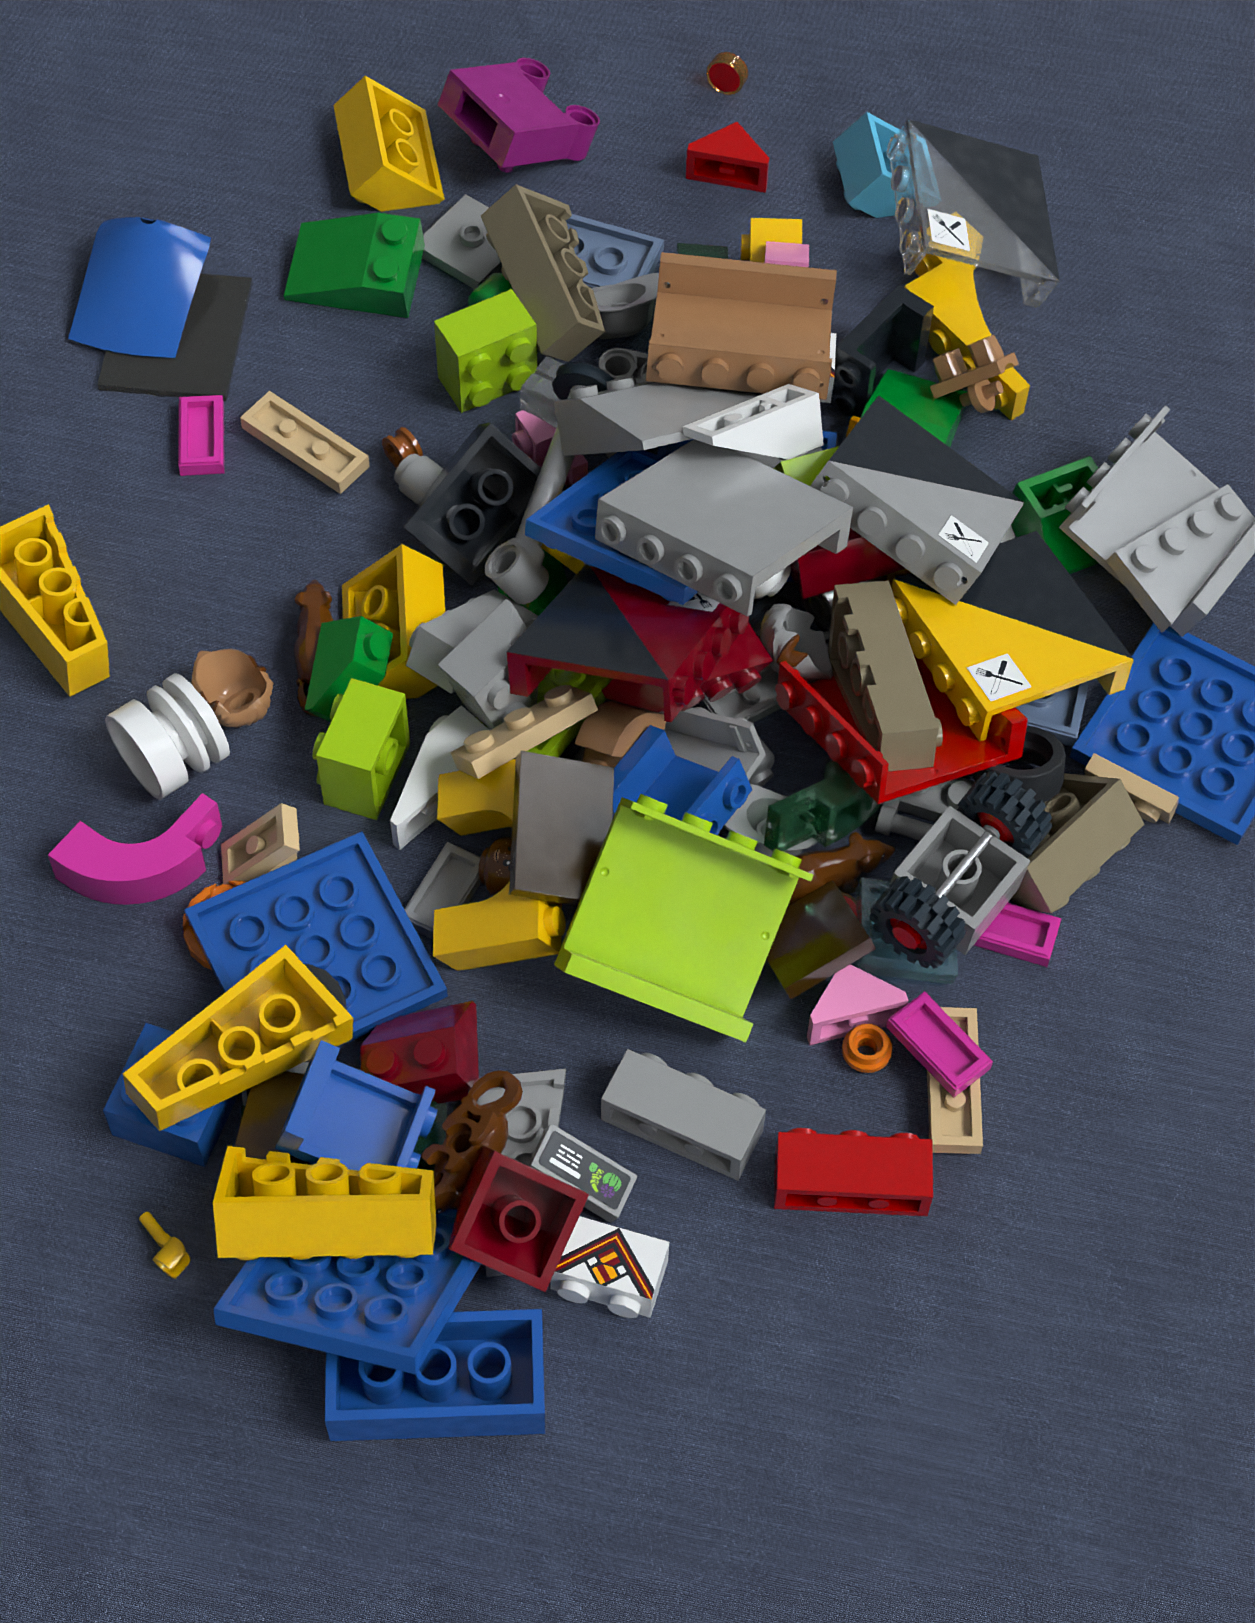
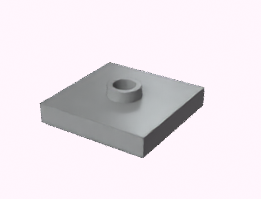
[422,194,502,289]

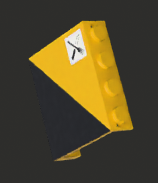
[892,531,1134,741]

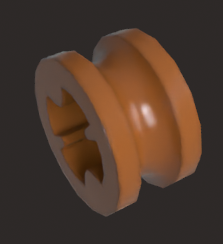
[382,427,423,468]

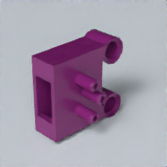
[438,57,600,173]

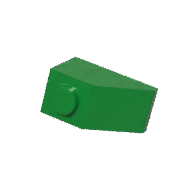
[305,616,393,722]

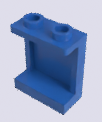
[274,1040,438,1171]

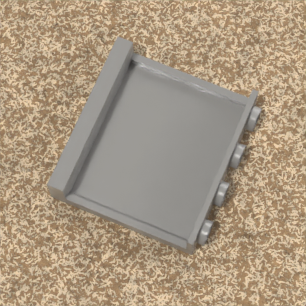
[595,439,853,617]

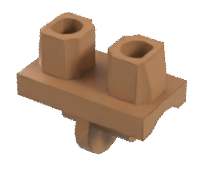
[930,334,1019,413]

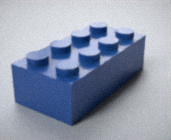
[325,1309,545,1441]

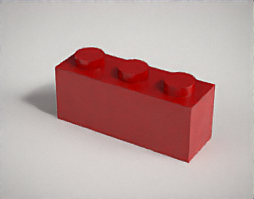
[774,1128,933,1216]

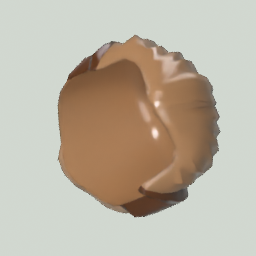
[191,649,274,728]

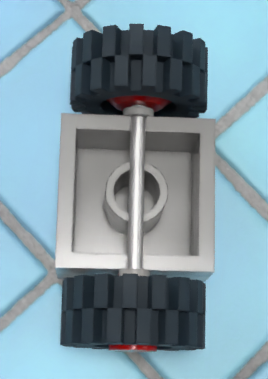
[869,771,1052,969]

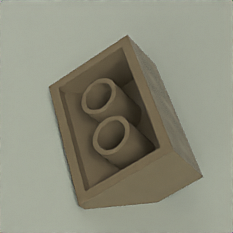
[1010,773,1144,913]

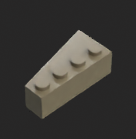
[480,184,605,362]
[828,580,943,772]

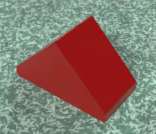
[686,122,770,193]

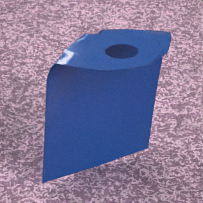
[68,217,211,358]

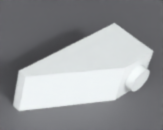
[683,384,824,461]
[390,706,489,850]

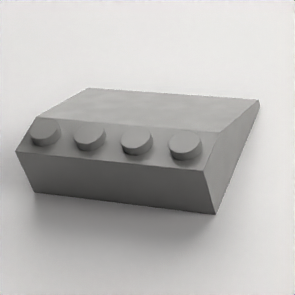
[554,373,763,456]

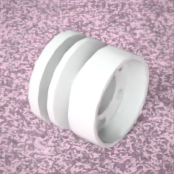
[105,673,230,800]

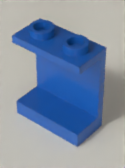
[612,725,752,836]

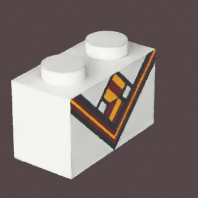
[550,1216,669,1318]

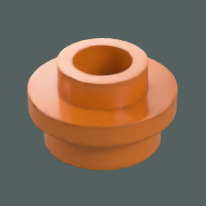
[842,1024,892,1073]

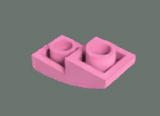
[512,410,588,488]

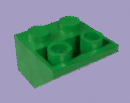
[1011,456,1098,574]

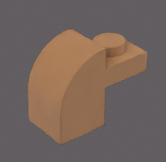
[575,701,666,767]

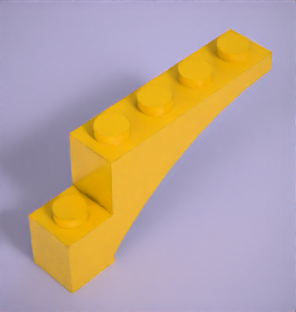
[904,215,1030,421]

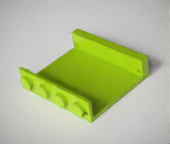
[554,794,814,1042]

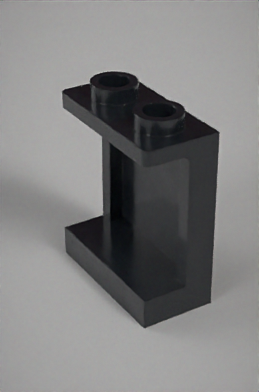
[830,285,934,418]

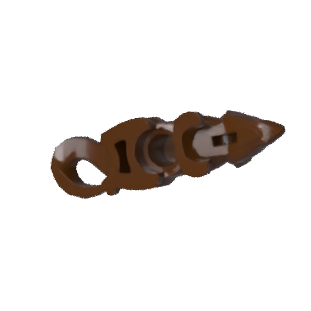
[294,579,333,717]
[789,832,895,905]
[422,1070,523,1214]

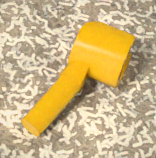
[139,1212,191,1279]

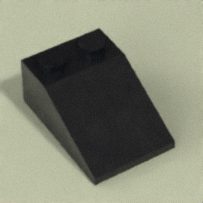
[403,423,541,586]

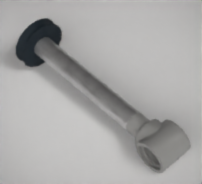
[485,362,614,605]

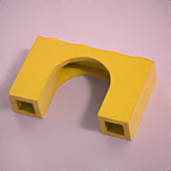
[433,759,566,971]

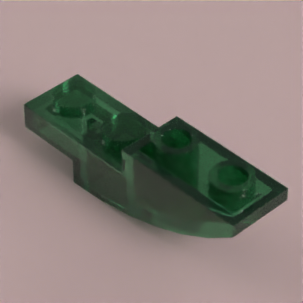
[764,761,882,852]

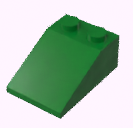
[284,213,425,318]
[861,369,967,447]

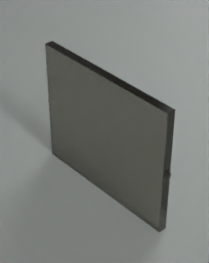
[97,273,253,402]

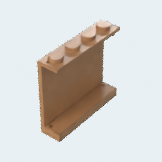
[646,252,837,400]

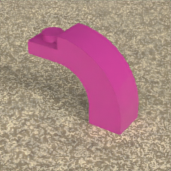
[48,793,223,905]

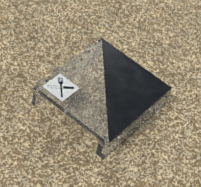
[887,119,1060,308]

